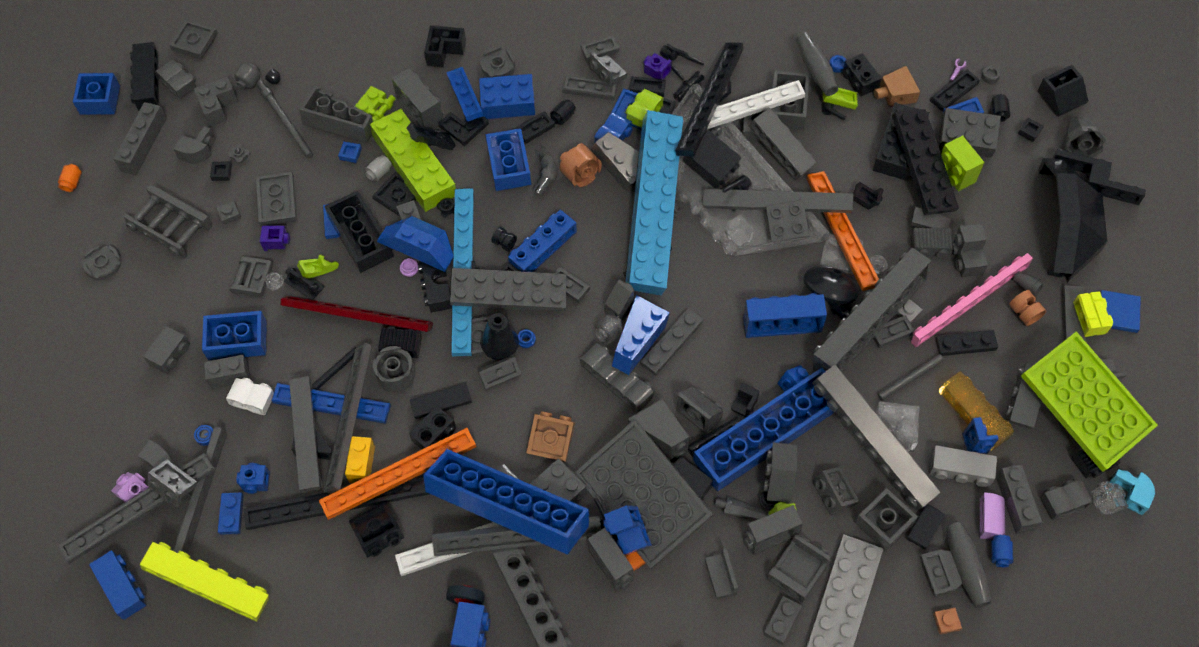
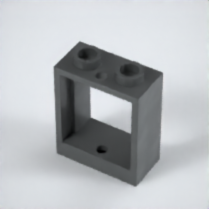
[744,505,803,555]

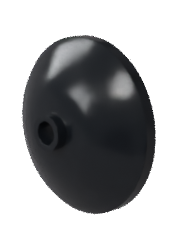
[803,266,859,304]

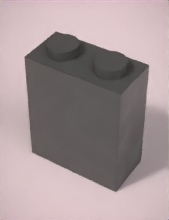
[588,528,634,591]

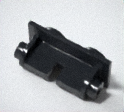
[284,267,324,300]

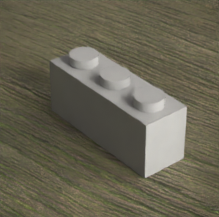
[929,445,997,487]

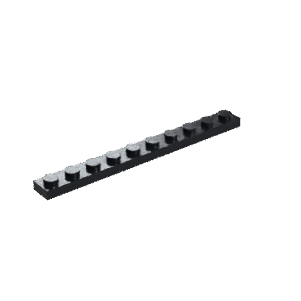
[676,42,744,157]
[244,473,429,530]

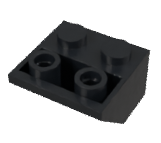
[1038,65,1089,116]

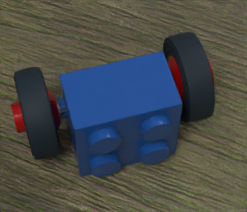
[446,585,491,647]

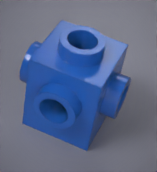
[237,463,270,494]

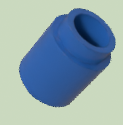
[991,535,1013,568]

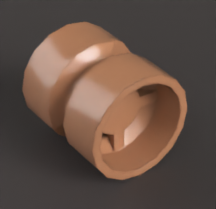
[1009,290,1047,326]

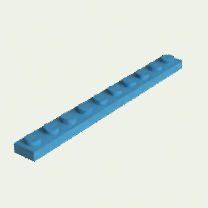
[452,189,474,357]

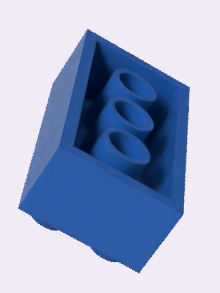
[743,293,827,338]

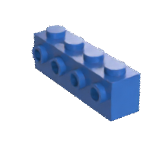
[508,210,577,272]

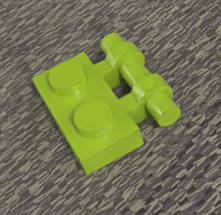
[355,86,396,122]

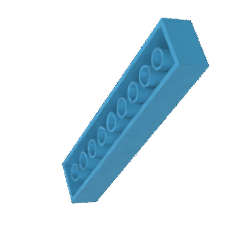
[625,110,683,295]

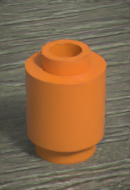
[58,164,82,192]

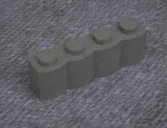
[580,343,654,413]

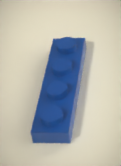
[446,67,484,122]

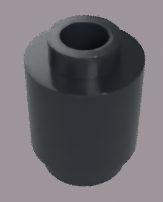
[991,94,1011,122]
[550,99,576,125]

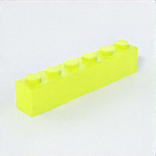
[140,542,269,622]

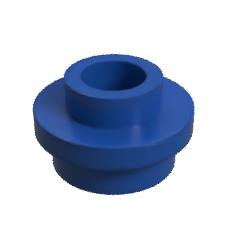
[518,329,536,348]

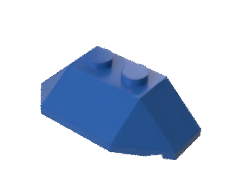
[377,216,454,272]

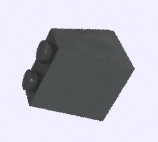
[628,399,689,462]

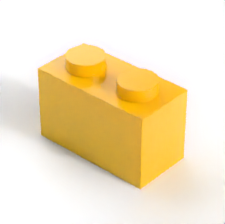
[345,436,375,483]

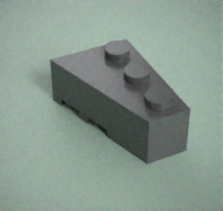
[590,132,639,191]
[1005,363,1042,429]

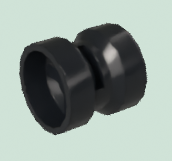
[491,227,517,252]

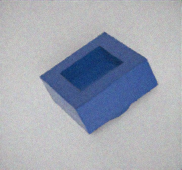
[338,141,362,163]

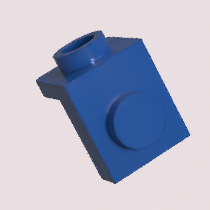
[778,365,810,392]

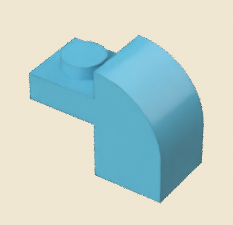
[1109,469,1155,515]

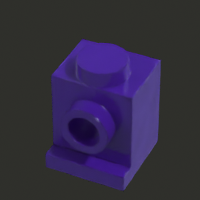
[643,53,672,79]
[260,226,290,251]

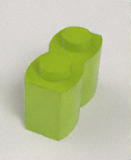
[625,89,663,128]

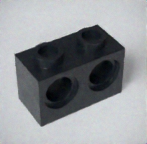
[409,406,456,449]

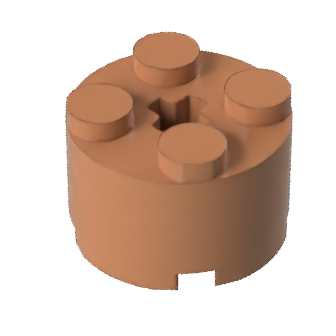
[560,143,602,187]

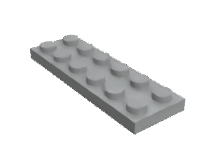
[807,534,883,647]

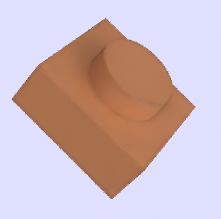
[933,608,962,635]

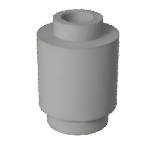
[365,155,392,181]

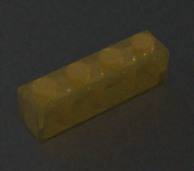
[939,371,1014,451]

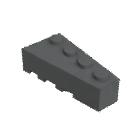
[299,85,373,143]

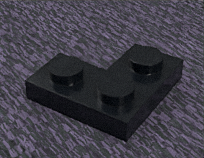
[438,112,489,146]

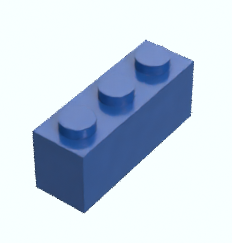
[89,550,146,620]

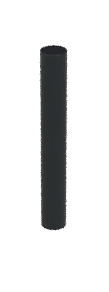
[312,347,356,390]

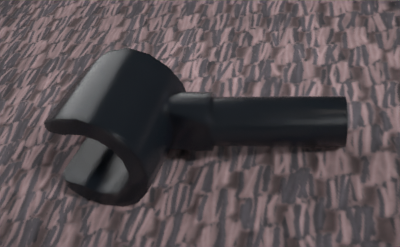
[822,102,846,120]

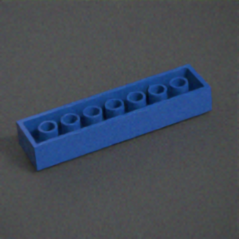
[693,368,835,492]
[424,449,589,555]

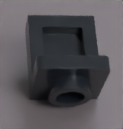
[853,182,884,210]

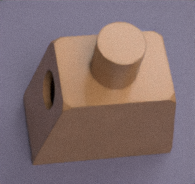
[874,66,920,106]

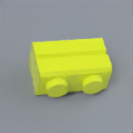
[1073,292,1113,337]

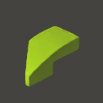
[297,255,339,279]

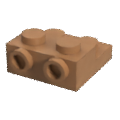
[527,411,575,462]

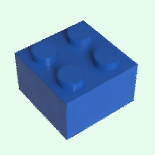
[73,73,120,115]

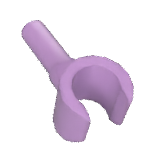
[950,58,967,81]

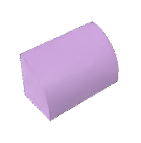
[980,492,1005,540]

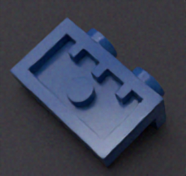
[962,417,999,454]

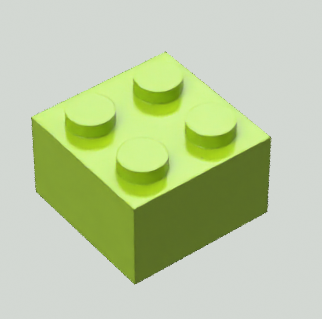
[941,136,985,191]

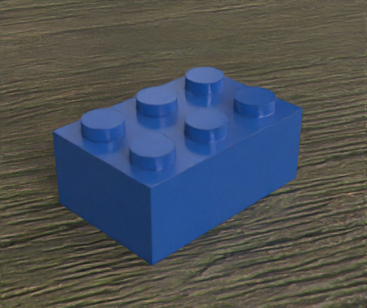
[479,74,535,119]
[486,128,531,191]
[202,311,267,360]

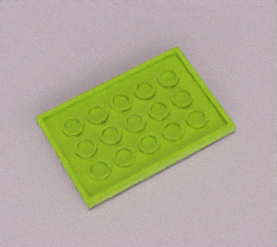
[1020,331,1158,472]

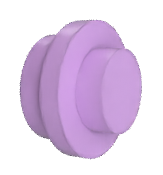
[400,258,419,277]

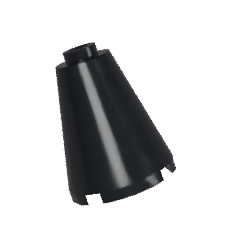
[480,313,519,360]

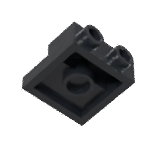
[349,502,404,558]

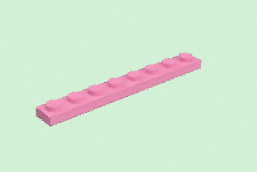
[911,253,1033,347]

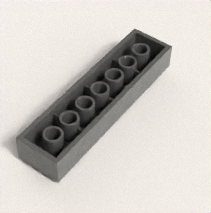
[813,248,931,372]

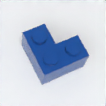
[604,505,652,555]

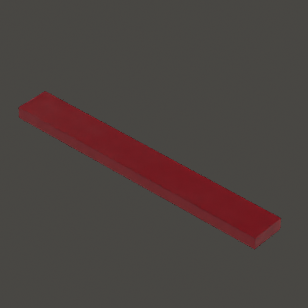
[280,296,433,332]

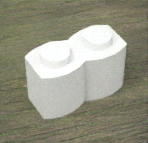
[226,378,274,415]

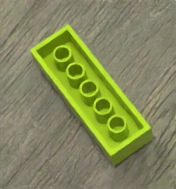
[370,109,456,212]

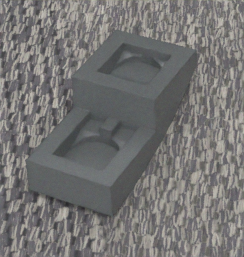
[911,207,950,229]

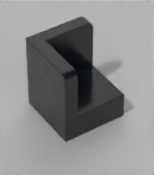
[731,383,760,417]

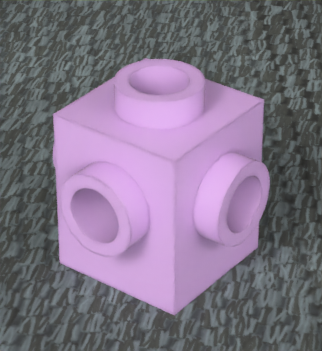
[111,472,148,503]

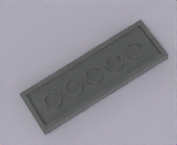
[450,268,566,311]

